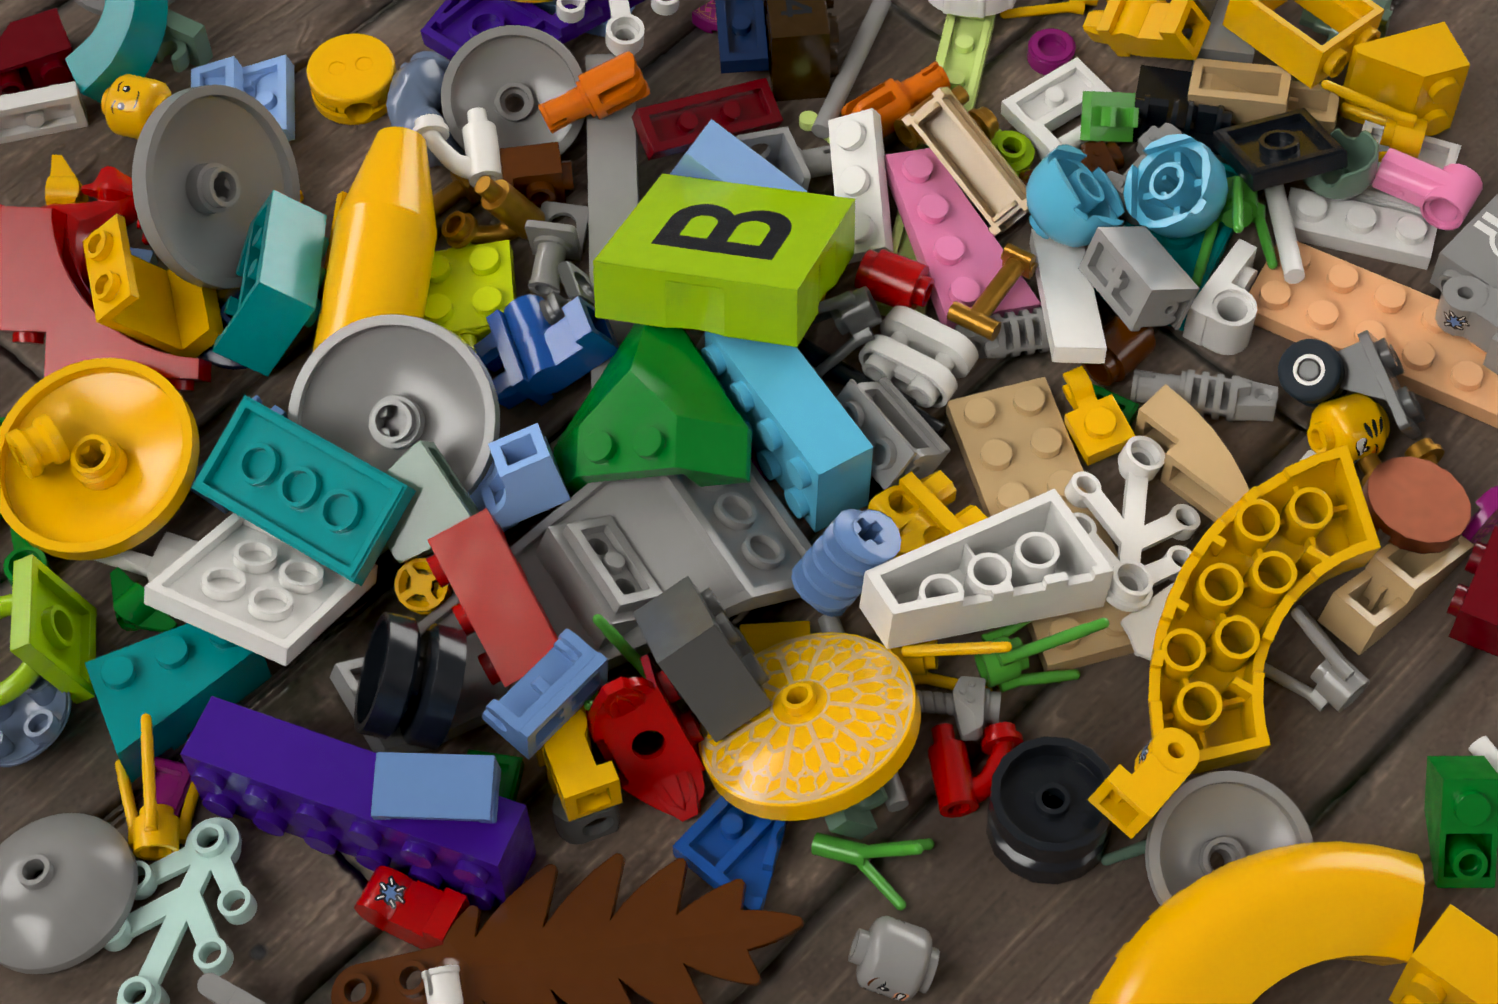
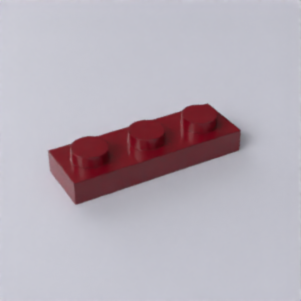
[631,78,783,161]

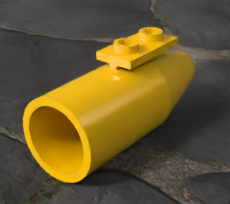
[312,127,437,353]

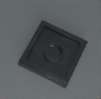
[1213,108,1348,192]

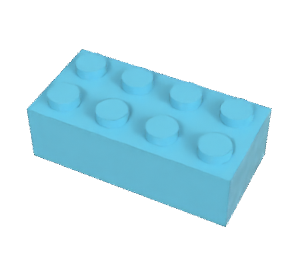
[701,331,873,533]

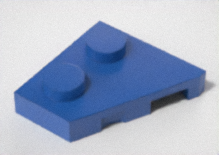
[672,795,788,910]

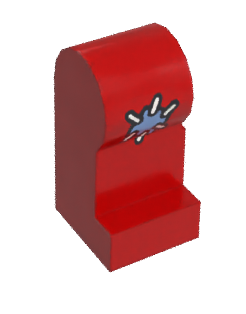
[354,866,470,949]

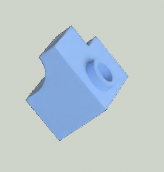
[478,423,571,529]

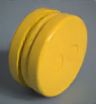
[307,33,397,125]

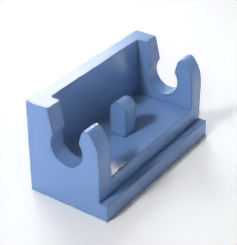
[482,628,608,760]
[371,752,501,823]

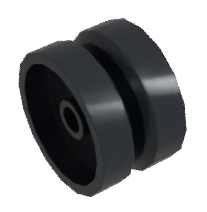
[354,611,467,750]
[986,736,1113,885]

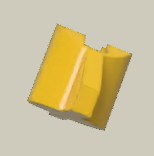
[45,155,88,205]

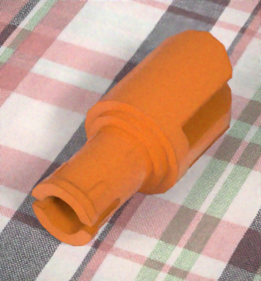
[538,51,650,134]
[841,61,951,138]

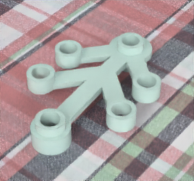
[104,817,257,1004]

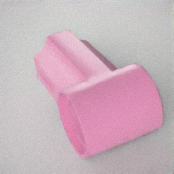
[1372,148,1483,231]

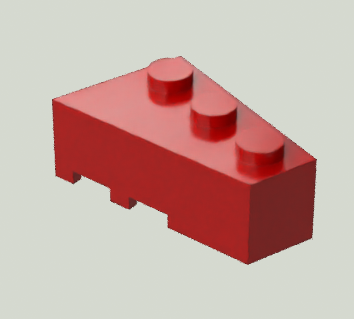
[426,508,558,691]

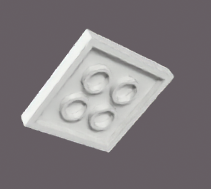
[144,513,378,666]

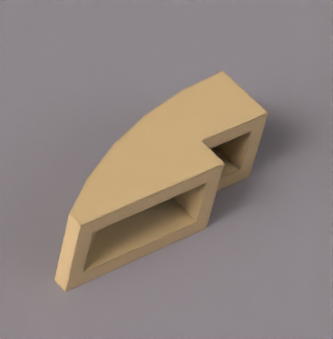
[1188,58,1340,134]
[1134,384,1249,522]
[1317,535,1475,655]

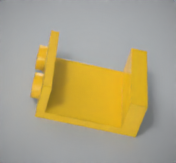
[83,213,224,358]

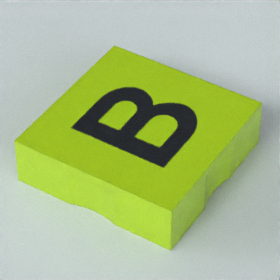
[593,173,855,347]

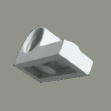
[1182,238,1258,355]

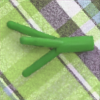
[811,832,935,911]

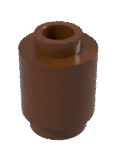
[1081,315,1156,386]

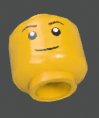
[101,74,172,139]

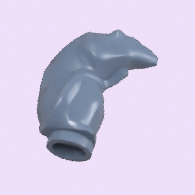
[386,51,465,168]

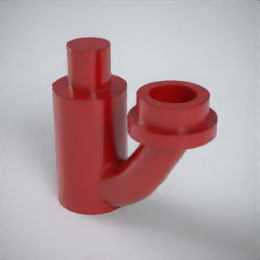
[927,722,1024,818]

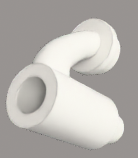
[412,107,503,187]

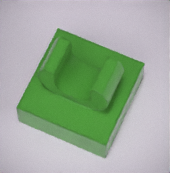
[1080,91,1139,142]

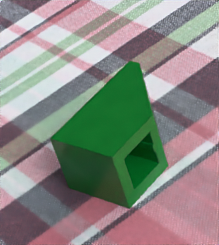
[1424,756,1498,888]

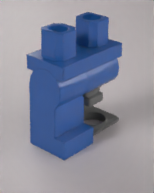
[474,261,619,409]

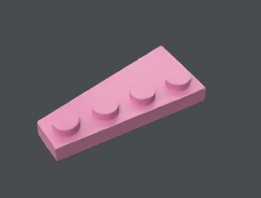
[885,148,1041,329]

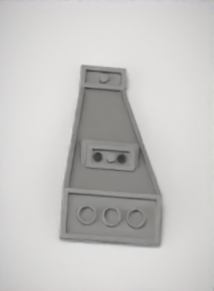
[329,461,812,753]

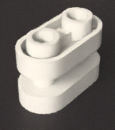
[859,306,979,408]

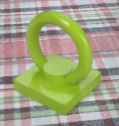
[0,554,97,707]

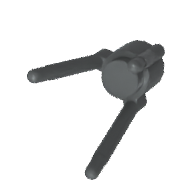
[811,286,883,378]

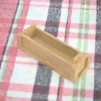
[901,87,1029,237]

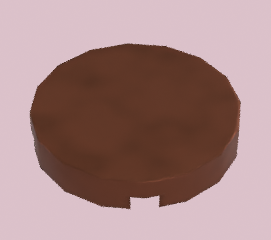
[1362,457,1471,554]

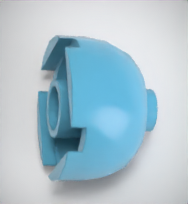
[1123,134,1228,238]
[1026,144,1125,247]

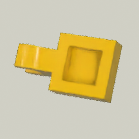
[1062,365,1135,466]

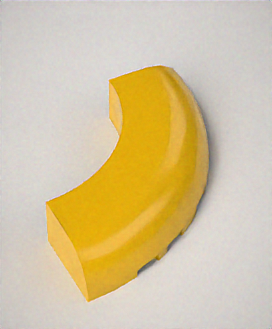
[1148,445,1381,775]
[1089,841,1425,1004]

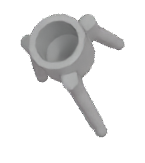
[1263,605,1370,713]

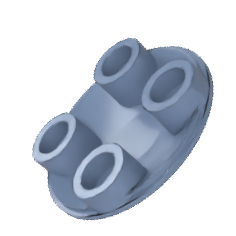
[0,675,72,768]

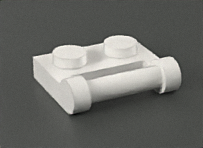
[1000,57,1113,160]

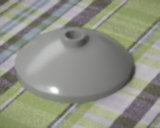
[441,25,585,156]
[1145,771,1313,906]
[0,813,138,974]

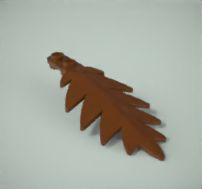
[331,853,804,1004]

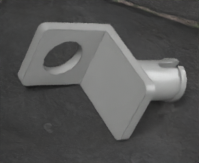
[736,126,833,191]
[525,201,588,296]

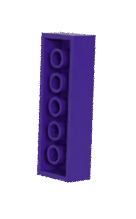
[180,696,536,910]

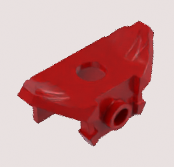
[585,654,706,822]

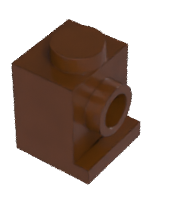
[500,142,574,208]

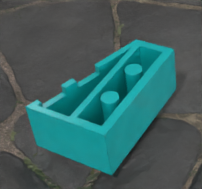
[212,190,329,376]
[85,623,272,783]

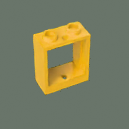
[1222,0,1385,89]

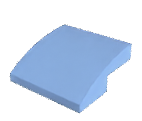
[191,54,295,141]

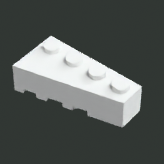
[859,489,1114,649]

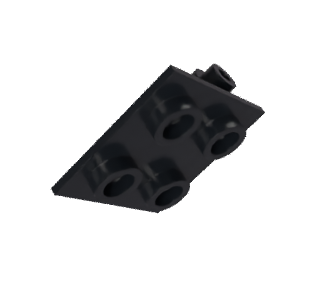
[1133,65,1233,155]

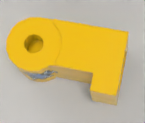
[1088,727,1200,839]

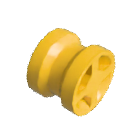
[5,413,70,480]
[394,558,453,615]

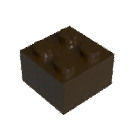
[763,0,839,102]

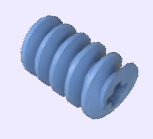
[791,509,901,617]

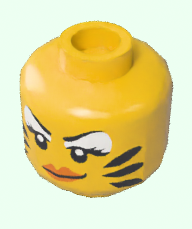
[1307,393,1390,464]

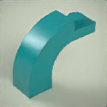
[65,0,168,103]

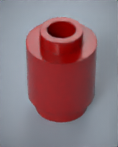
[855,249,935,310]

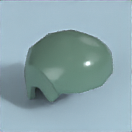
[1302,128,1379,199]

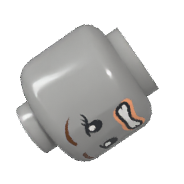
[848,916,940,1002]

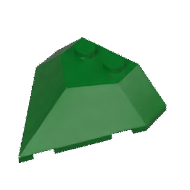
[554,323,752,497]

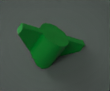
[110,567,178,633]

